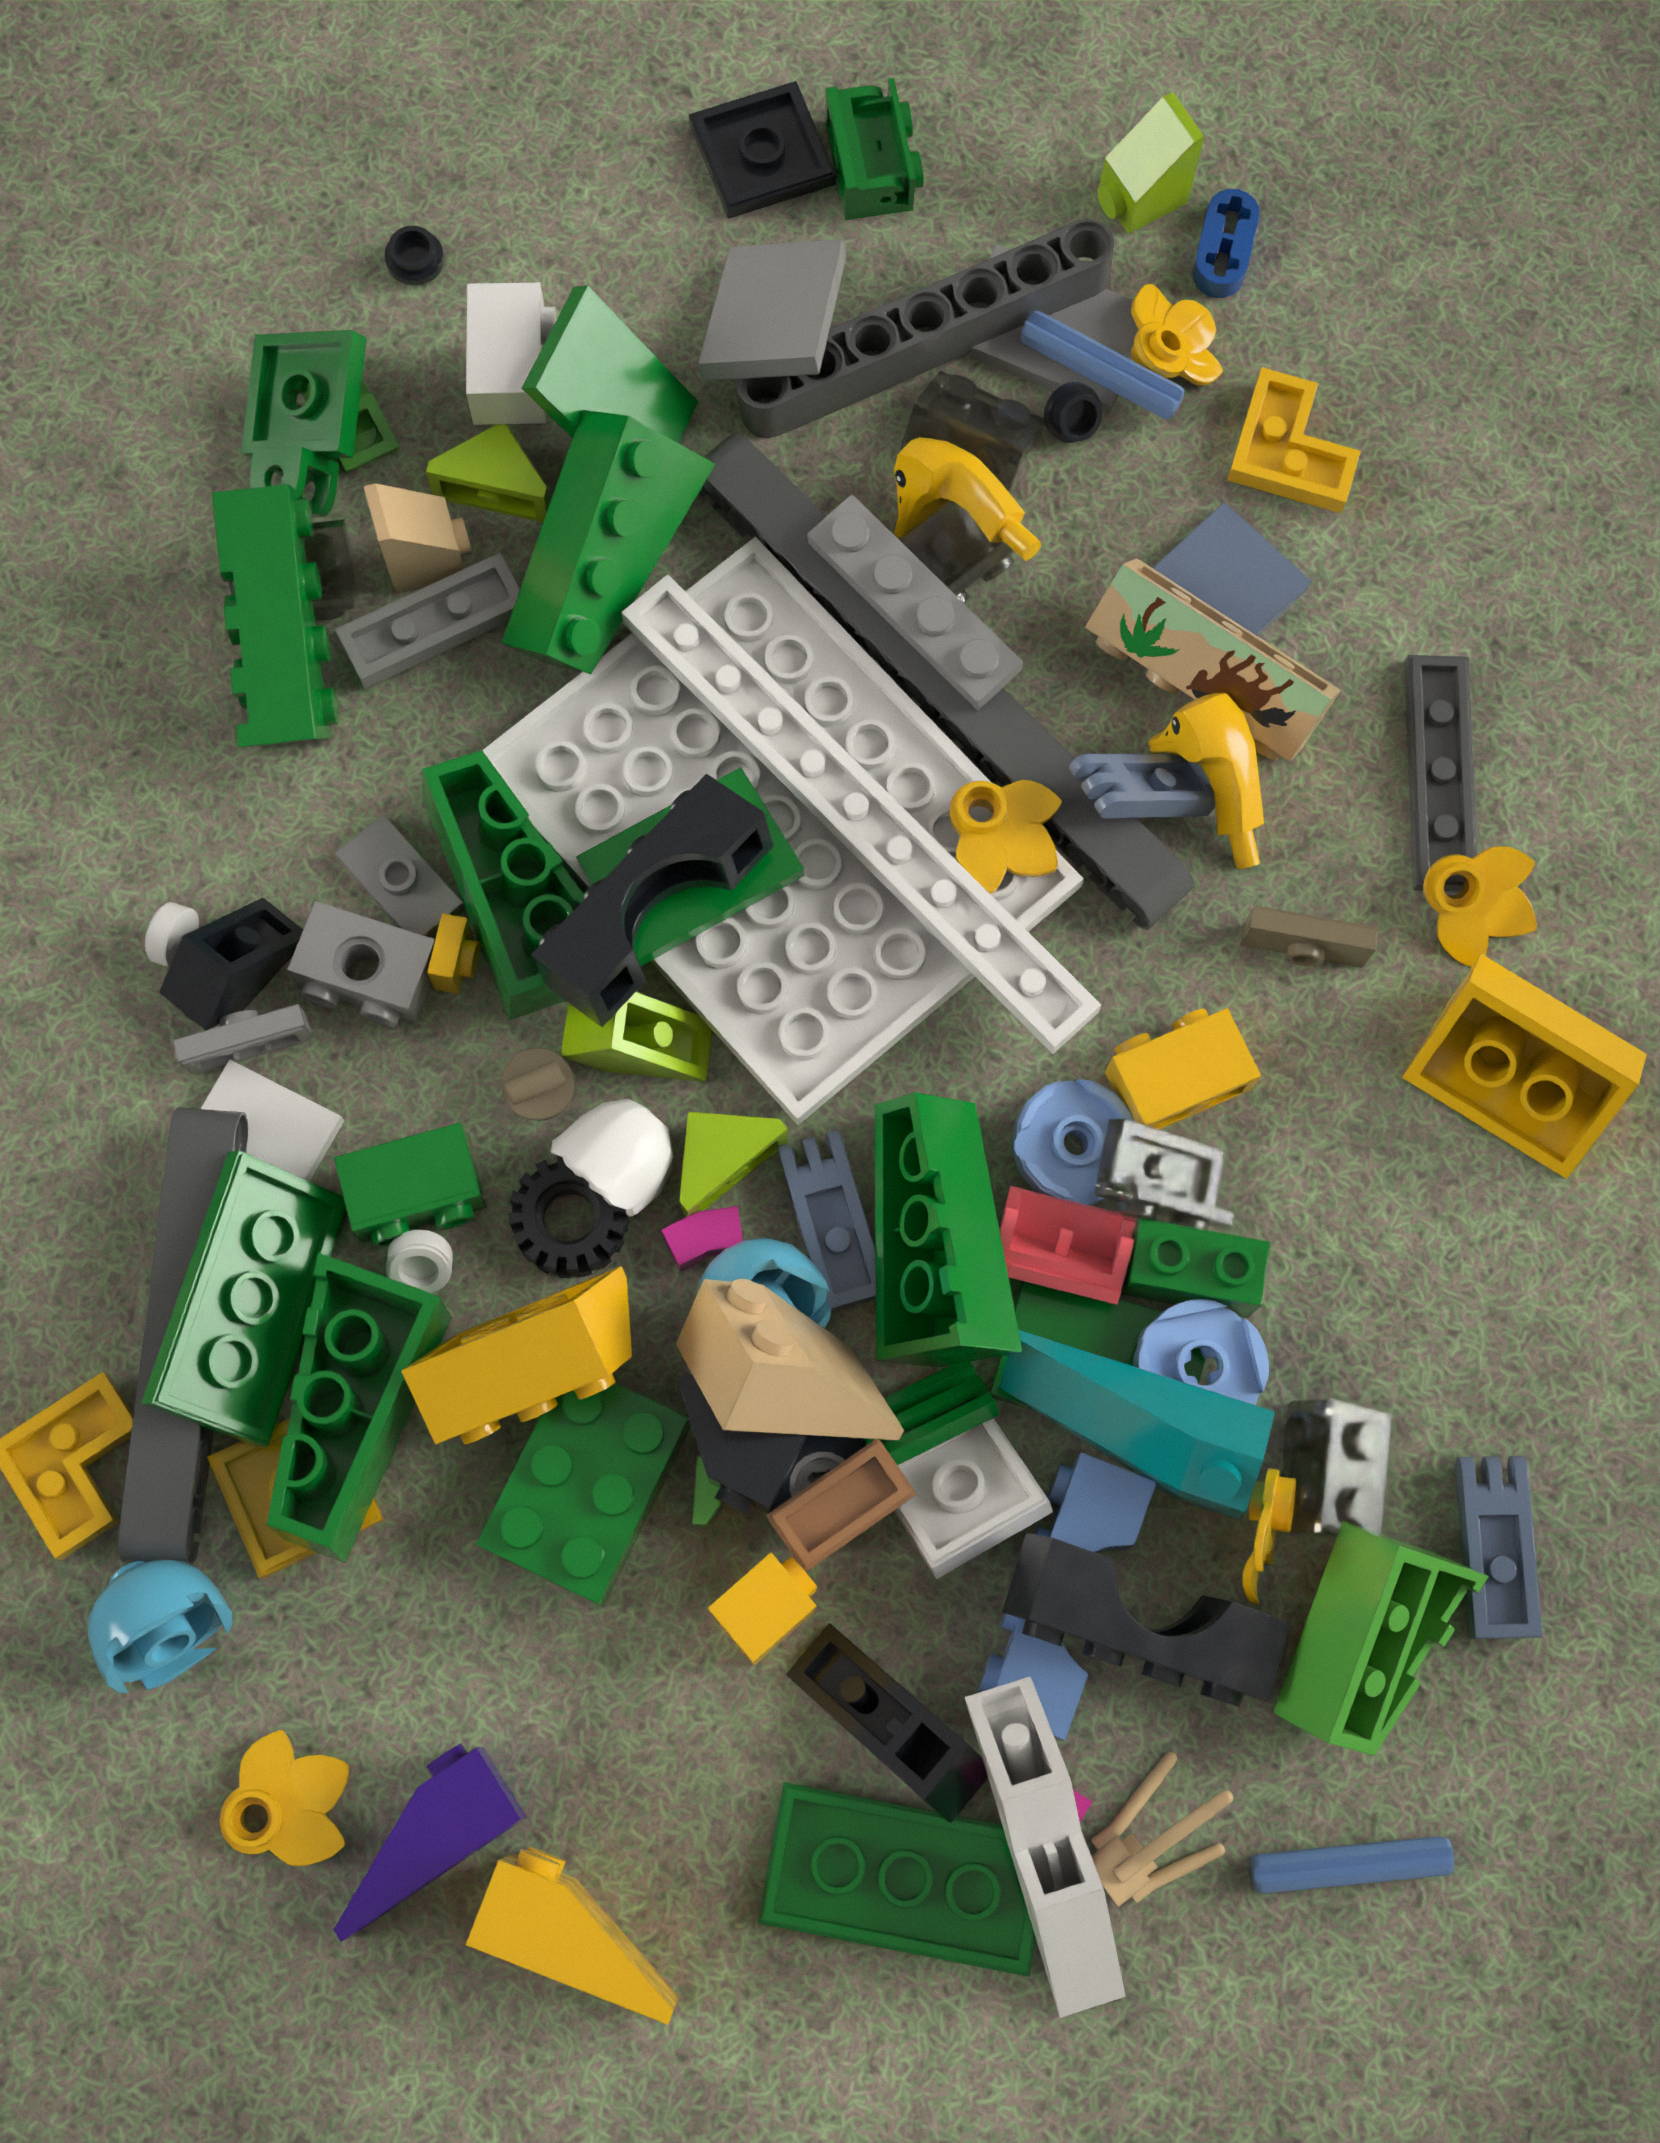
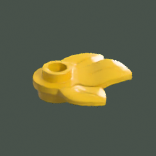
[1131,284,1223,386]
[949,780,1062,894]
[1423,846,1537,967]
[1242,1468,1296,1605]
[219,1730,350,1866]

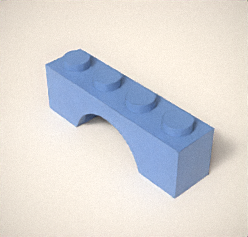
[977,1452,1157,1741]

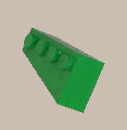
[501,410,715,674]
[212,484,339,747]
[422,750,586,1020]
[875,1092,1022,1367]
[266,1253,452,1563]

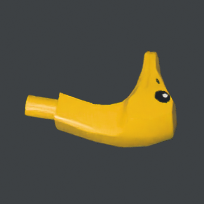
[894,437,1041,561]
[1148,693,1264,869]

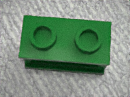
[825,78,924,220]
[334,1122,487,1248]
[1121,1218,1270,1318]

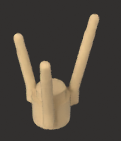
[1091,1751,1233,1907]

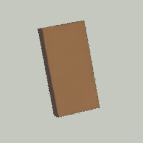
[766,1439,917,1572]

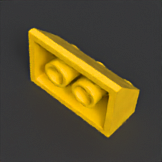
[1402,954,1647,1179]
[402,1266,632,1445]

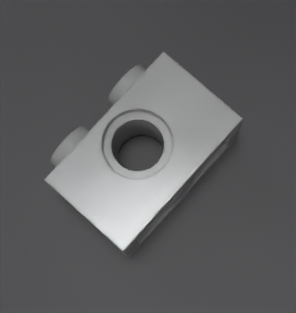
[287,901,435,1028]

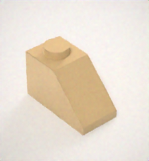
[363,483,472,594]

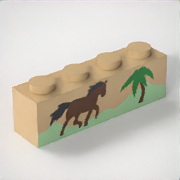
[1085,558,1341,761]

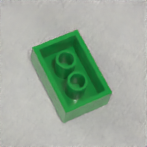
[476,1383,691,1608]

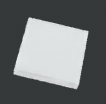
[201,1059,345,1182]
[894,1418,1053,1579]

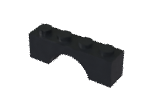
[531,773,774,1027]
[1002,1533,1291,1707]

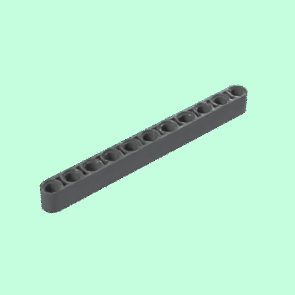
[698,432,1194,930]

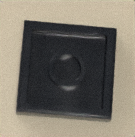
[688,81,836,219]

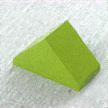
[426,424,550,523]
[679,1112,788,1218]

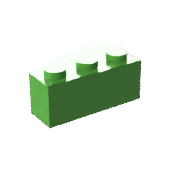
[1273,1521,1489,1756]

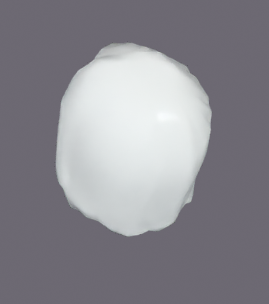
[550,1099,674,1217]

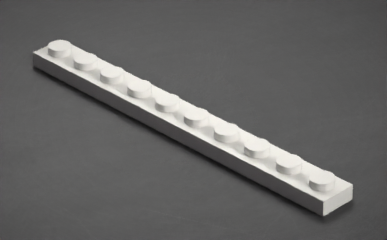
[622,574,1101,1054]

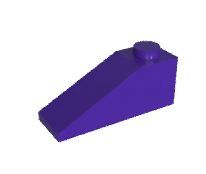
[333,1743,527,1942]

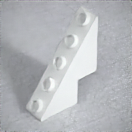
[965,1676,1126,2018]

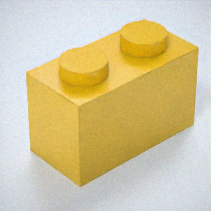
[1105,1008,1261,1139]
[708,1553,818,1666]

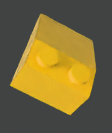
[466,1846,679,2025]

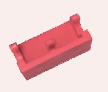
[999,1186,1136,1305]

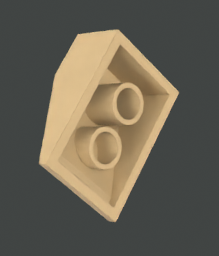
[676,1279,904,1440]

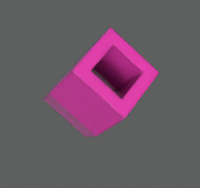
[661,1206,743,1272]

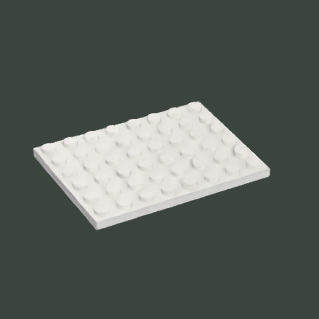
[483,537,1084,1125]

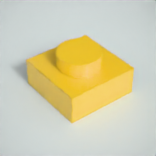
[427,913,480,994]

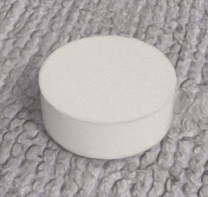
[145,902,199,968]
[386,1230,453,1293]

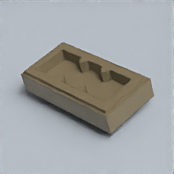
[1240,905,1379,967]

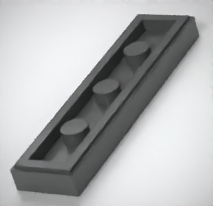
[1404,655,1477,892]

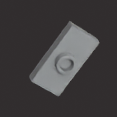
[335,814,465,938]
[172,1004,314,1075]

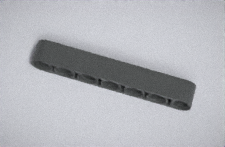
[737,219,1114,438]
[118,1107,248,1565]

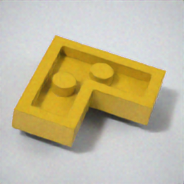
[1227,367,1361,514]
[0,1372,134,1560]

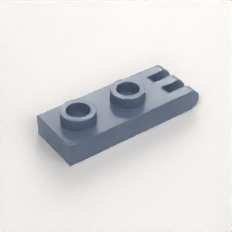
[1069,754,1215,818]
[777,1130,876,1312]
[1455,1456,1543,1639]

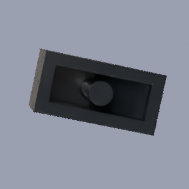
[159,898,303,1031]
[679,1371,807,1517]

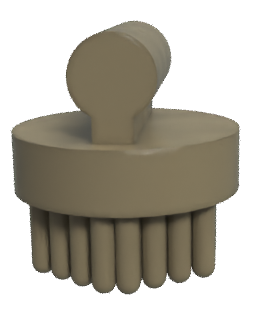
[501,1048,575,1121]

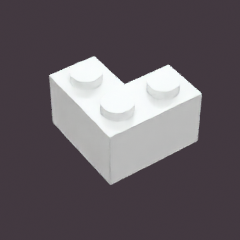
[466,282,556,425]

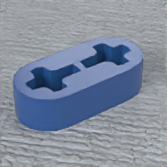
[1193,189,1259,298]

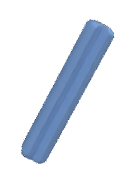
[1020,311,1184,419]
[1250,1836,1454,1894]

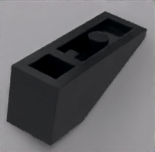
[785,1623,988,1823]

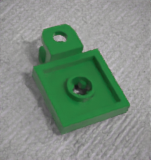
[241,330,367,517]

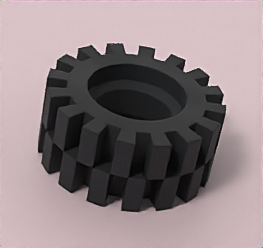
[508,1156,629,1279]

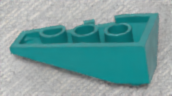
[999,1330,1275,1520]

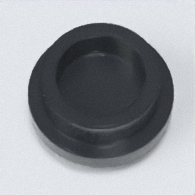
[385,226,444,285]
[1044,382,1102,443]

